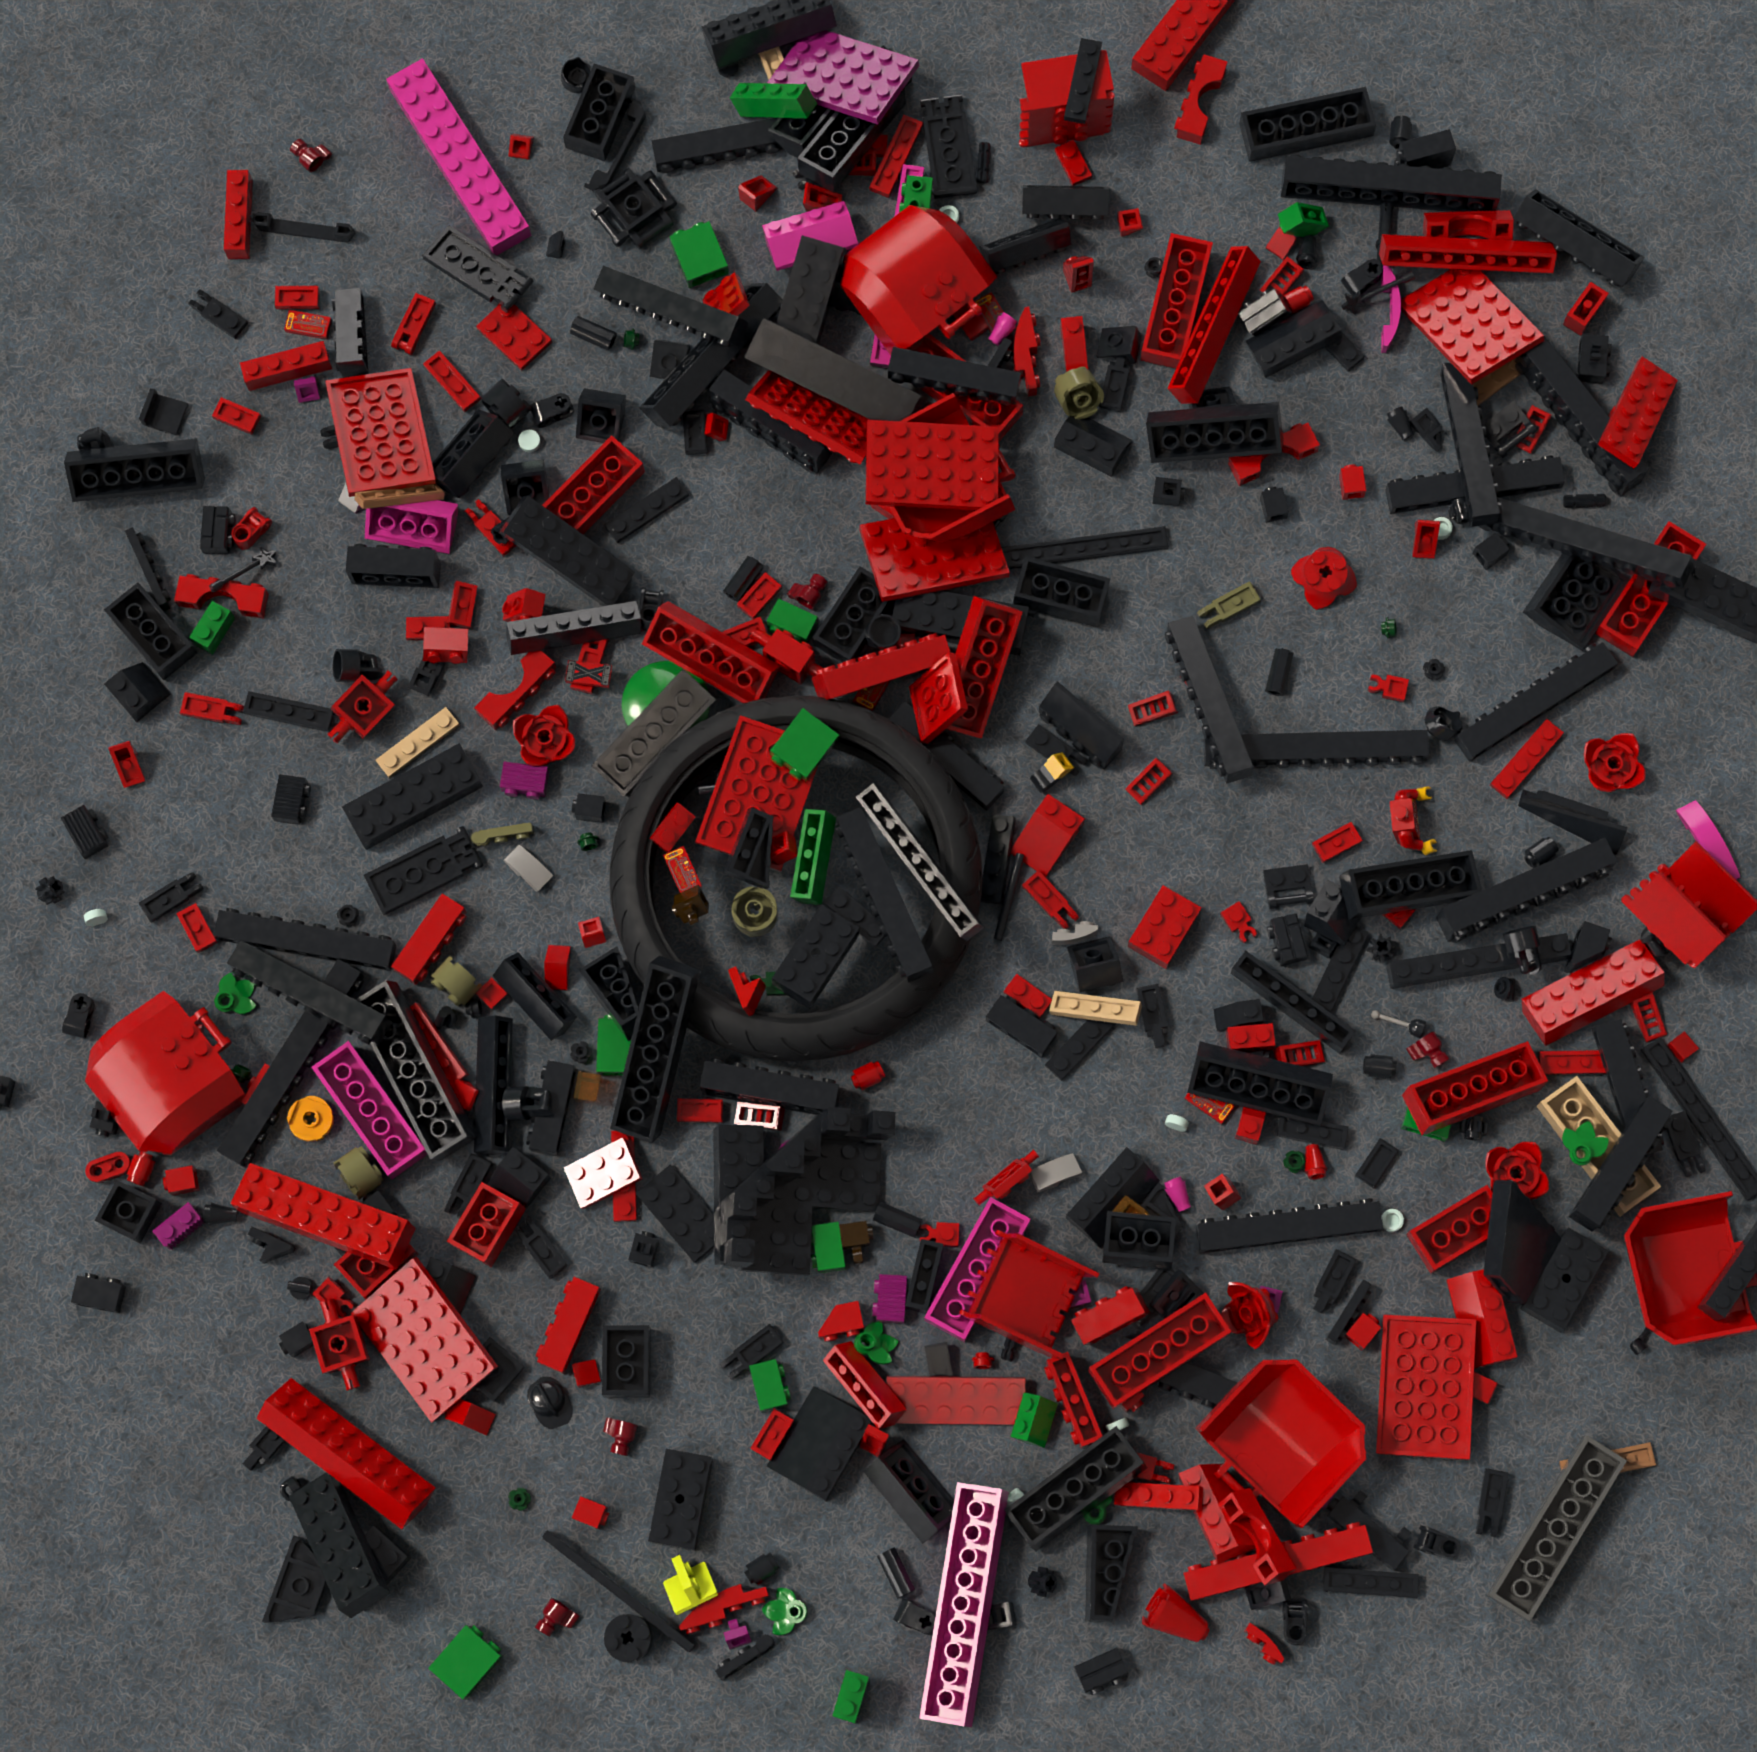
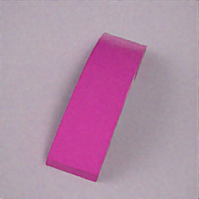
[1381,266,1401,353]
[1676,800,1740,880]

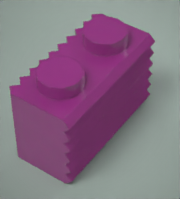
[500,762,549,799]
[153,1202,205,1250]
[872,1274,907,1324]

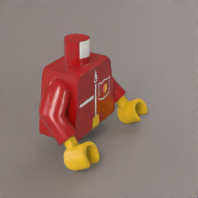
[1390,786,1437,855]

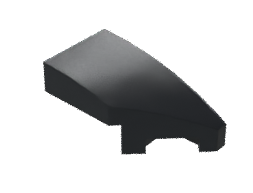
[1410,408,1443,452]

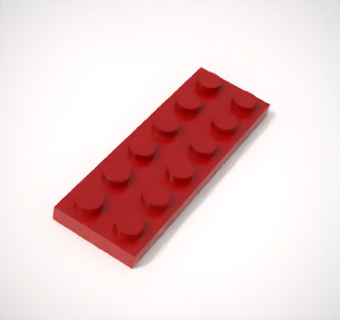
[1598,356,1678,469]
[887,1376,1025,1425]

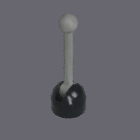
[1371,1010,1426,1038]

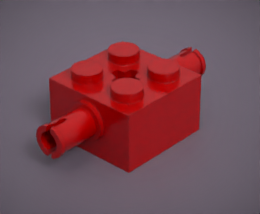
[750,627,823,685]
[327,670,398,744]
[309,1298,370,1391]

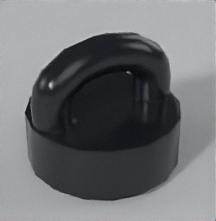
[280,1475,303,1502]

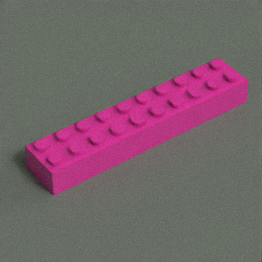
[386,58,532,255]
[919,1482,1009,1727]

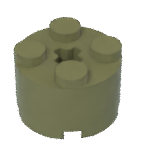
[1054,367,1104,419]
[732,886,778,937]
[431,956,482,1006]
[333,1146,383,1200]

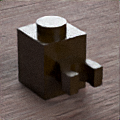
[672,885,709,925]
[839,1221,874,1264]

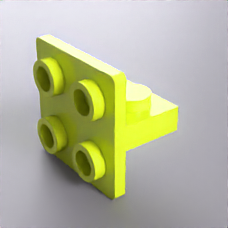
[663,1555,718,1615]

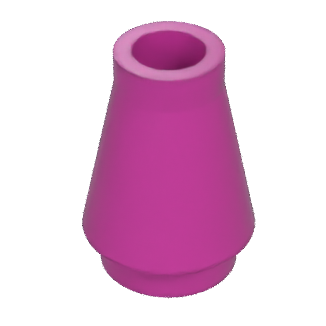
[988,312,1017,346]
[1164,1176,1191,1212]

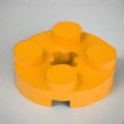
[287,1096,334,1142]

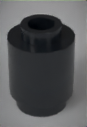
[1389,115,1412,149]
[1524,837,1559,868]
[1363,1054,1397,1079]
[744,1553,780,1585]

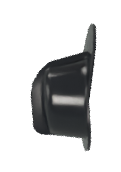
[527,1377,573,1429]

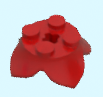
[1291,547,1357,610]
[513,705,575,766]
[1584,733,1646,792]
[1485,1142,1549,1200]
[1221,1282,1278,1349]

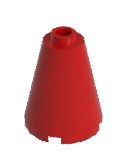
[1142,1583,1210,1642]

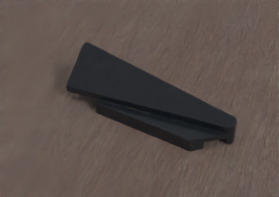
[1518,790,1628,855]

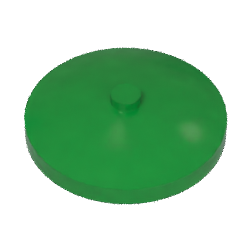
[622,661,710,732]

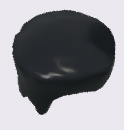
[561,57,592,93]
[1424,706,1462,741]

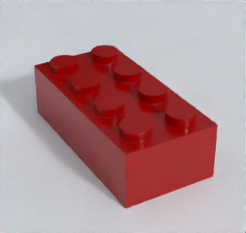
[1406,1185,1492,1274]

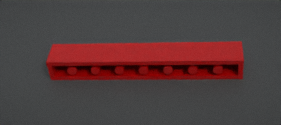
[1379,234,1557,273]
[1167,246,1261,404]
[1183,1522,1373,1601]

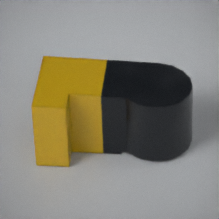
[1030,752,1074,793]

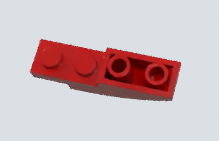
[1014,306,1041,397]
[679,1584,769,1634]

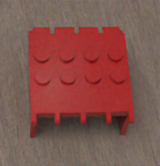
[1019,50,1115,147]
[1621,841,1757,968]
[959,1230,1100,1358]

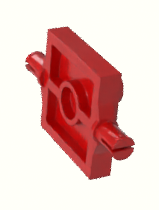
[973,1150,1039,1206]

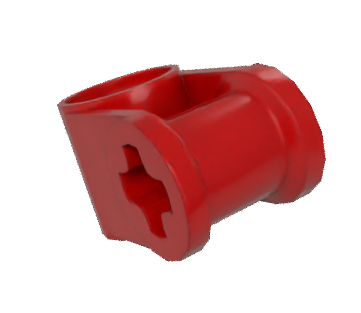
[232,507,272,550]

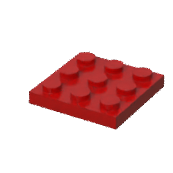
[909,652,968,744]

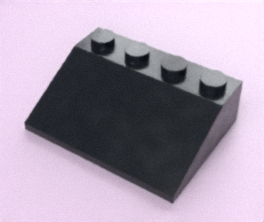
[1523,553,1630,650]
[767,1386,873,1502]

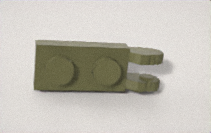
[1197,582,1261,629]
[471,823,535,846]

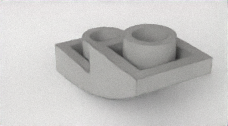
[503,845,553,892]
[1052,921,1098,945]
[1029,1153,1082,1192]

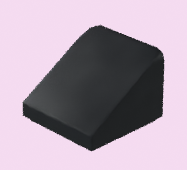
[546,231,565,259]

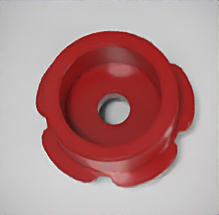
[971,1352,994,1369]

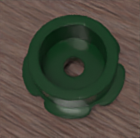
[624,328,639,350]
[1381,617,1397,639]
[577,832,599,851]
[231,1064,252,1083]
[1283,1151,1305,1173]
[508,1488,531,1511]

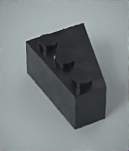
[723,808,773,889]

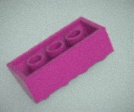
[762,201,858,271]
[365,500,458,554]

